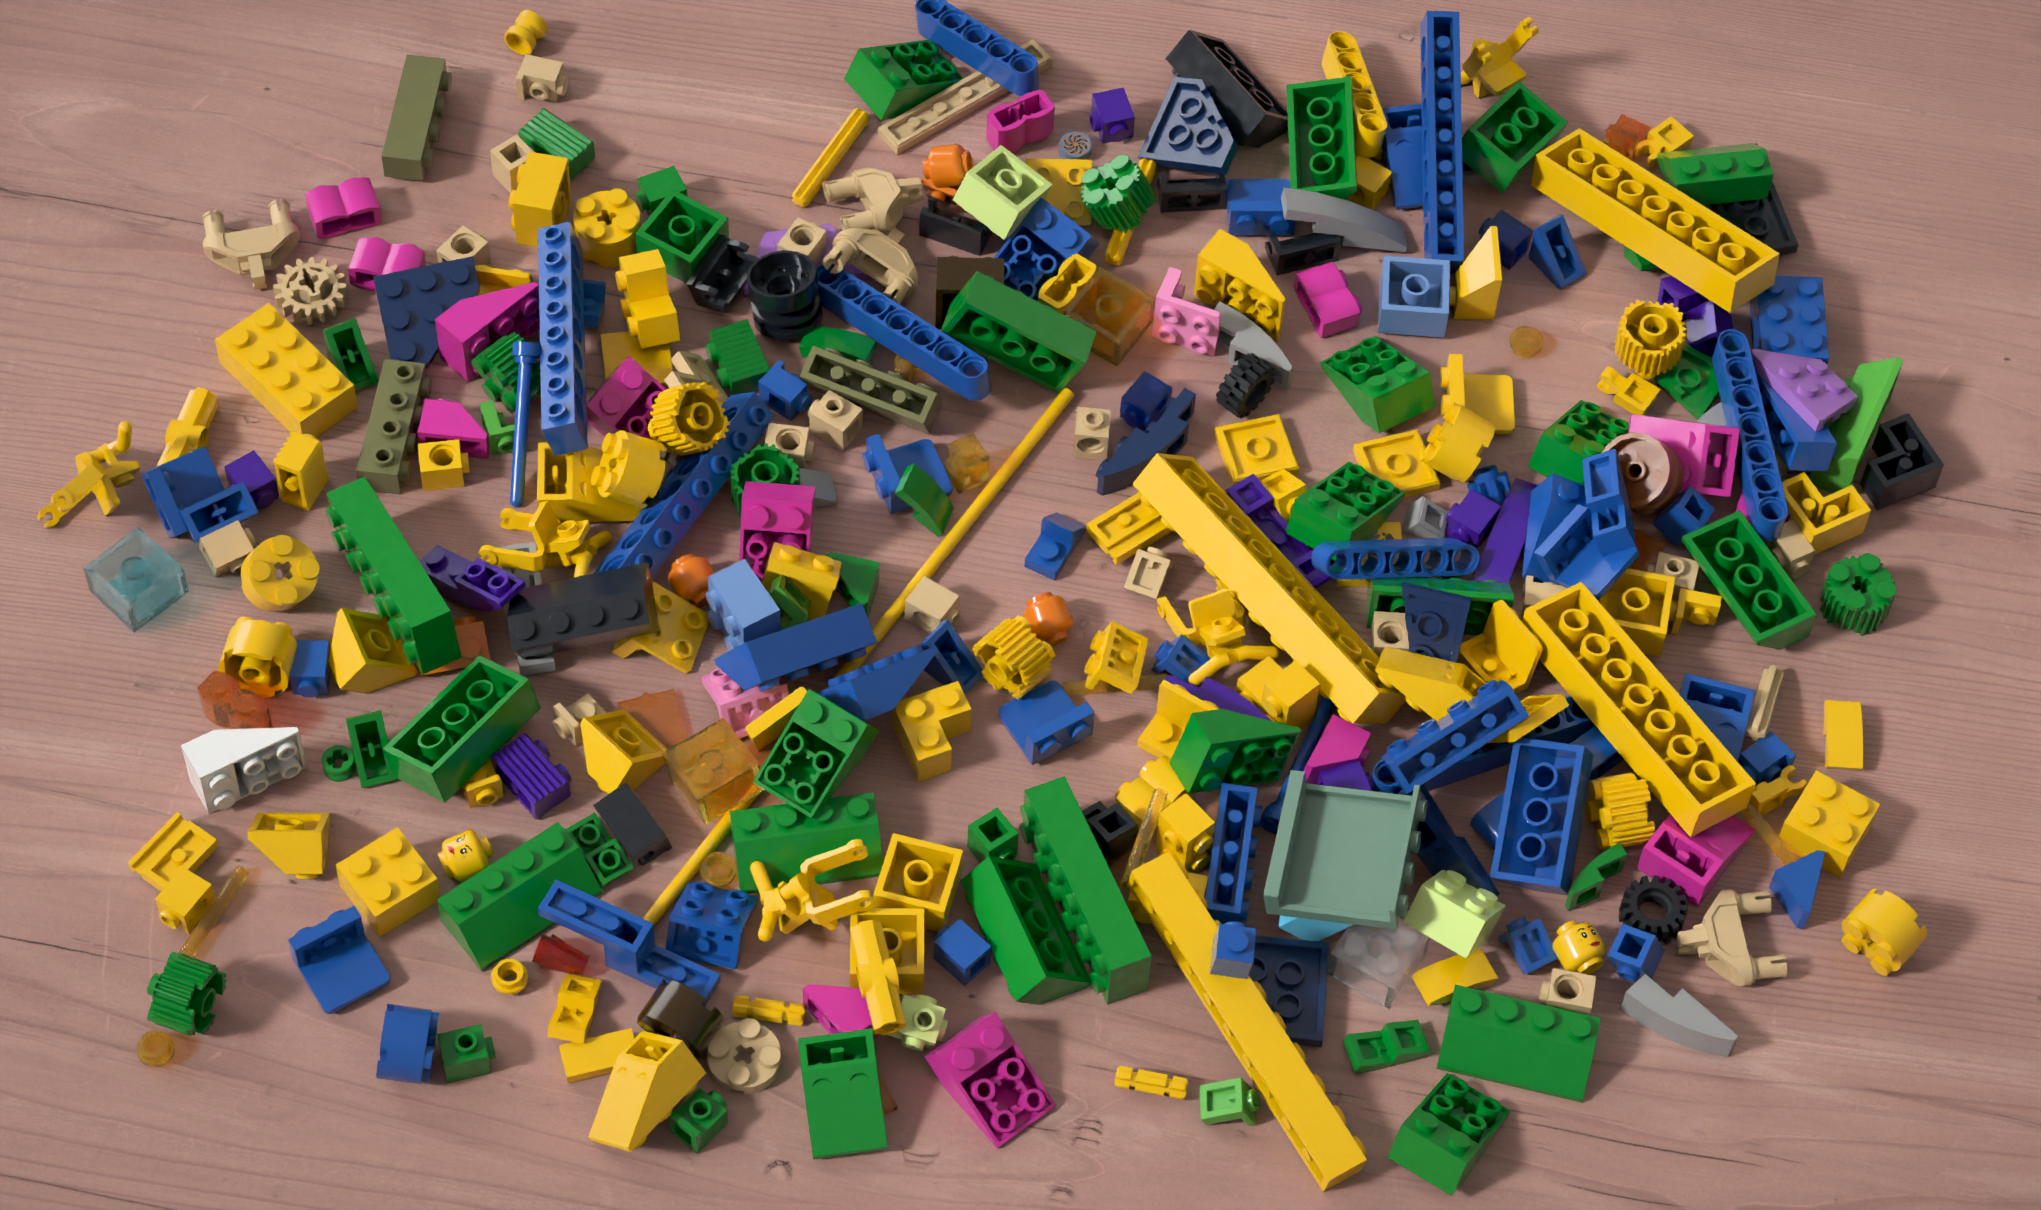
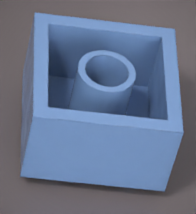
[1378,255,1450,338]
[706,559,781,651]

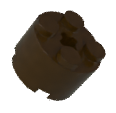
[637,979,724,1059]

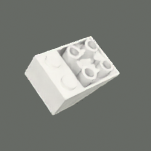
[181,727,307,814]

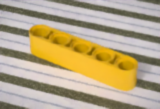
[1322,31,1387,157]

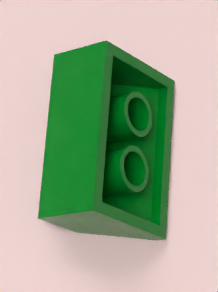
[1657,143,1774,205]

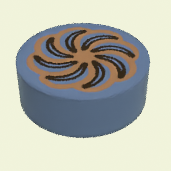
[1059,131,1092,160]

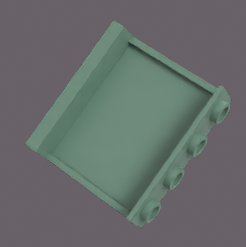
[1263,770,1427,930]

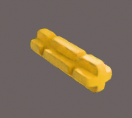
[732,995,805,1026]
[1114,1066,1188,1100]

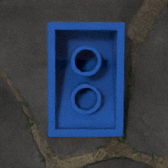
[1522,473,1588,585]

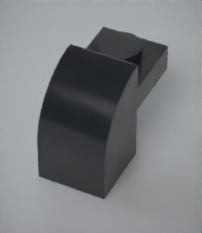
[1082,801,1140,865]

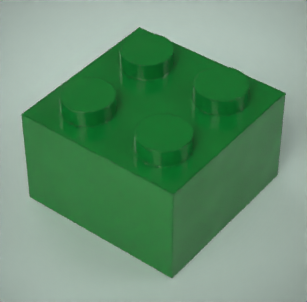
[635,189,729,283]

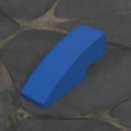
[1582,449,1636,556]

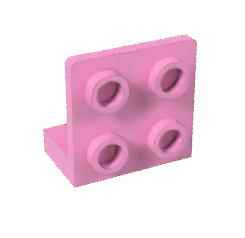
[1152,267,1222,356]
[701,668,789,742]

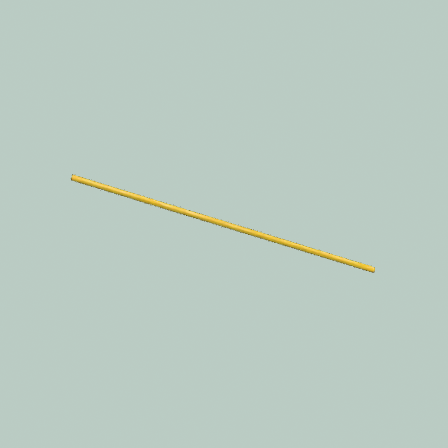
[642,388,1074,926]

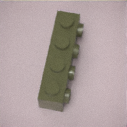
[381,54,452,181]
[800,346,942,435]
[356,359,432,495]

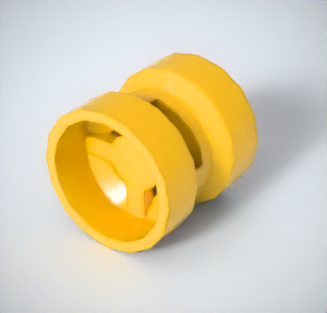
[504,10,548,56]

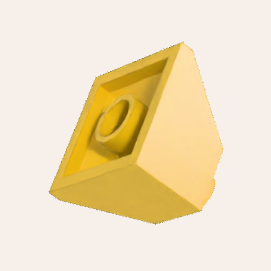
[1449,226,1502,320]
[328,608,418,694]
[580,709,673,794]
[248,812,330,879]

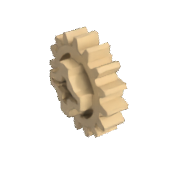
[273,257,348,325]

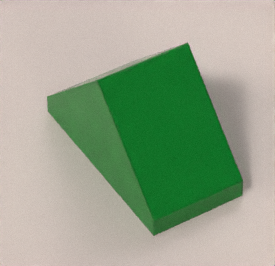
[323,318,379,391]
[826,552,879,618]
[346,710,397,788]

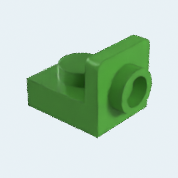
[480,400,515,455]
[769,575,811,630]
[1200,1077,1260,1126]

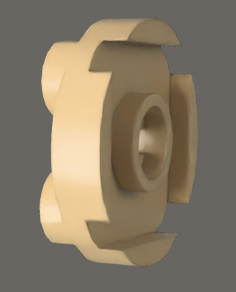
[707,1018,781,1094]

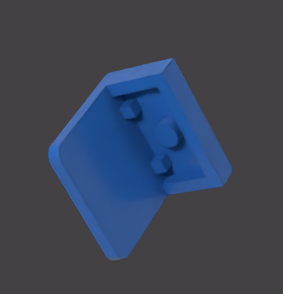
[1226,179,1296,235]
[862,434,953,514]
[1534,504,1639,600]
[998,680,1095,765]
[288,906,390,1014]

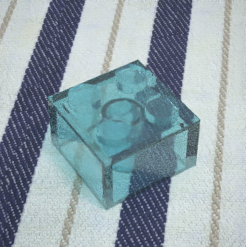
[83,526,189,633]

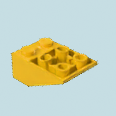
[1194,229,1285,342]
[537,442,643,523]
[1375,647,1486,721]
[588,1030,706,1152]

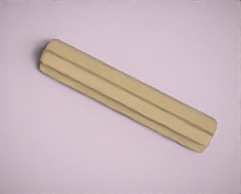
[1745,665,1784,742]

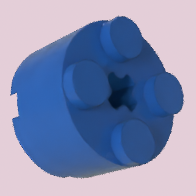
[376,1004,439,1084]

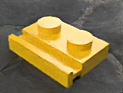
[1086,492,1171,565]
[128,812,219,891]

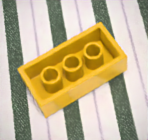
[215,303,358,437]

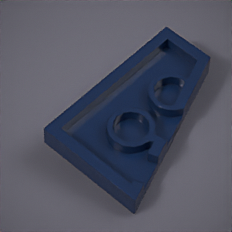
[1402,582,1472,663]

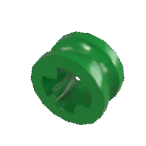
[322,745,356,782]

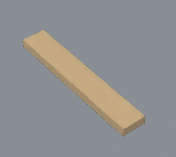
[878,39,1053,155]

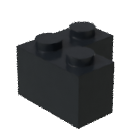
[1860,413,1944,510]

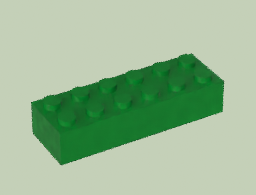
[325,476,462,674]
[1019,776,1152,1005]

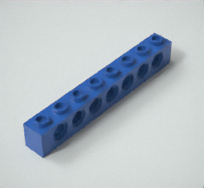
[1420,11,1464,274]
[538,222,588,456]
[594,392,775,578]

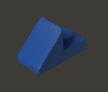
[1024,512,1086,580]

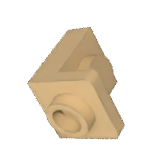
[1124,547,1173,600]
[552,693,606,747]

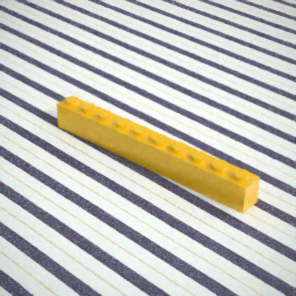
[1127,851,1367,1192]

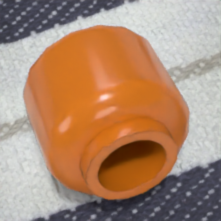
[923,144,974,188]
[668,554,715,608]
[1023,592,1074,646]

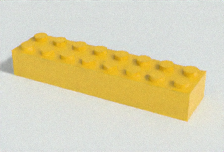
[1531,128,1780,313]
[1522,582,1756,837]

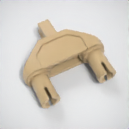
[823,167,924,232]
[202,199,300,290]
[823,227,918,305]
[1675,889,1787,986]

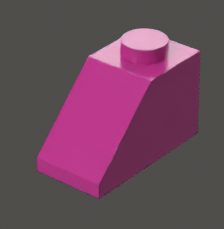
[418,399,489,459]
[1304,714,1371,785]
[803,984,879,1038]

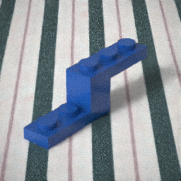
[538,879,721,1006]

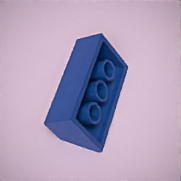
[714,603,877,692]
[1490,738,1594,895]

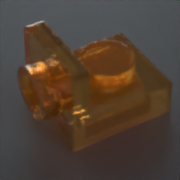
[1604,114,1651,161]

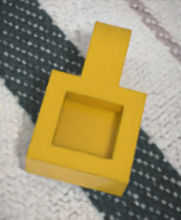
[1596,366,1661,415]
[1745,765,1807,821]

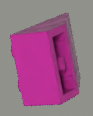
[435,282,540,382]
[587,356,679,460]
[1628,414,1740,497]
[739,481,815,583]
[1637,815,1755,907]
[924,1012,1056,1148]

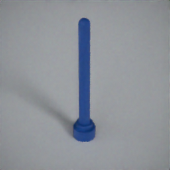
[510,341,541,508]
[1260,697,1335,834]

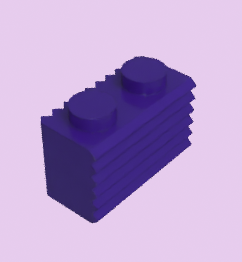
[491,733,572,819]

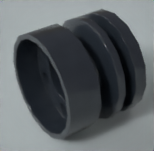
[746,250,823,340]

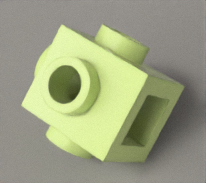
[889,994,948,1051]

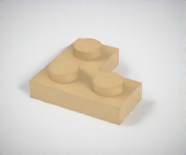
[664,351,729,407]

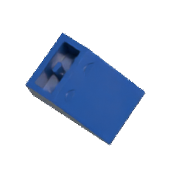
[1381,104,1423,210]
[994,197,1099,302]
[817,644,938,721]
[1679,673,1755,762]

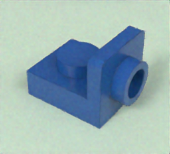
[583,279,606,329]
[1151,635,1211,683]
[1498,916,1558,974]

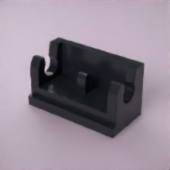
[1157,171,1228,213]
[919,197,992,256]
[1265,233,1342,275]
[686,234,758,313]
[593,782,672,866]

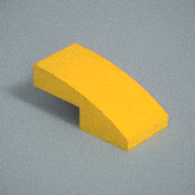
[1823,700,1863,771]
[1411,948,1498,1006]
[547,974,602,1044]

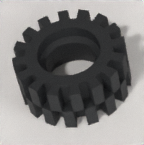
[1216,353,1276,419]
[1618,875,1688,945]

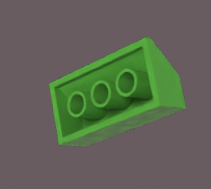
[1809,357,1904,493]

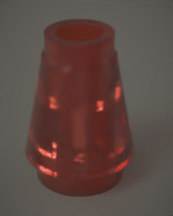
[532,934,590,976]

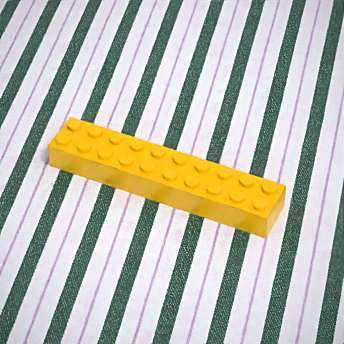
[1133,453,1406,724]

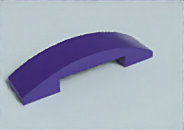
[1226,474,1332,589]
[1473,478,1538,584]

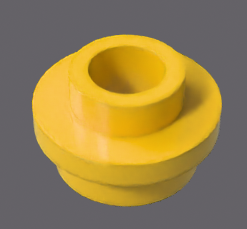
[491,959,528,995]

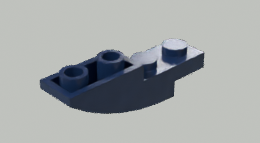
[1096,388,1196,496]
[1398,784,1500,896]

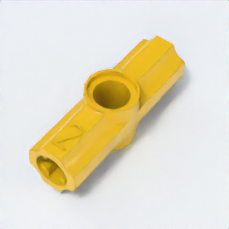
[157,387,219,466]
[850,920,906,1036]

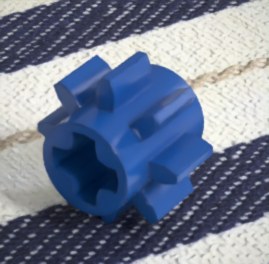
[1467,465,1511,504]

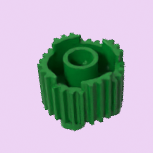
[1080,154,1157,233]
[471,332,541,414]
[730,443,800,517]
[1820,553,1897,636]
[147,951,227,1036]

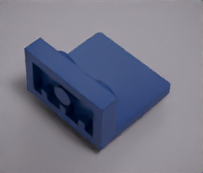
[140,447,225,537]
[665,882,758,970]

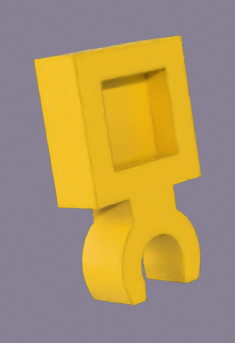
[1634,116,1694,168]

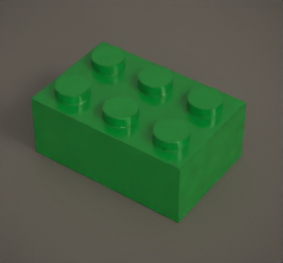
[1462,81,1568,194]

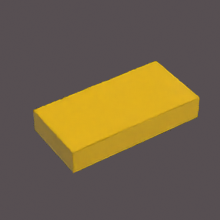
[559,1028,634,1083]

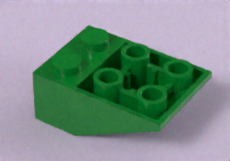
[844,40,964,120]
[1320,336,1436,433]
[1528,400,1629,486]
[1286,462,1406,561]
[753,689,880,819]
[1169,709,1302,794]
[798,1028,888,1160]
[1387,1073,1511,1196]

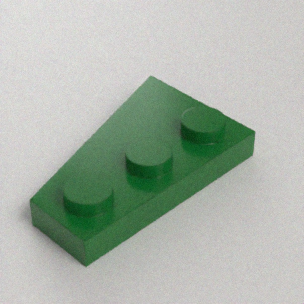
[1653,344,1719,420]

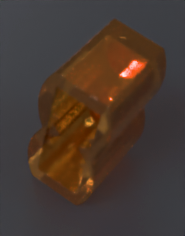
[197,671,273,729]

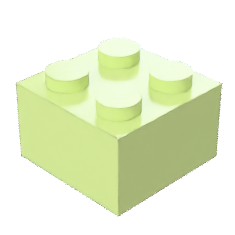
[953,145,1053,240]
[1403,870,1506,959]

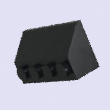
[1165,30,1288,148]
[507,562,659,659]

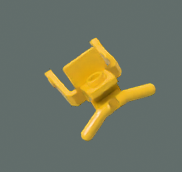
[1461,17,1539,99]
[37,421,141,528]
[478,501,612,577]
[1156,579,1280,687]
[750,839,875,942]

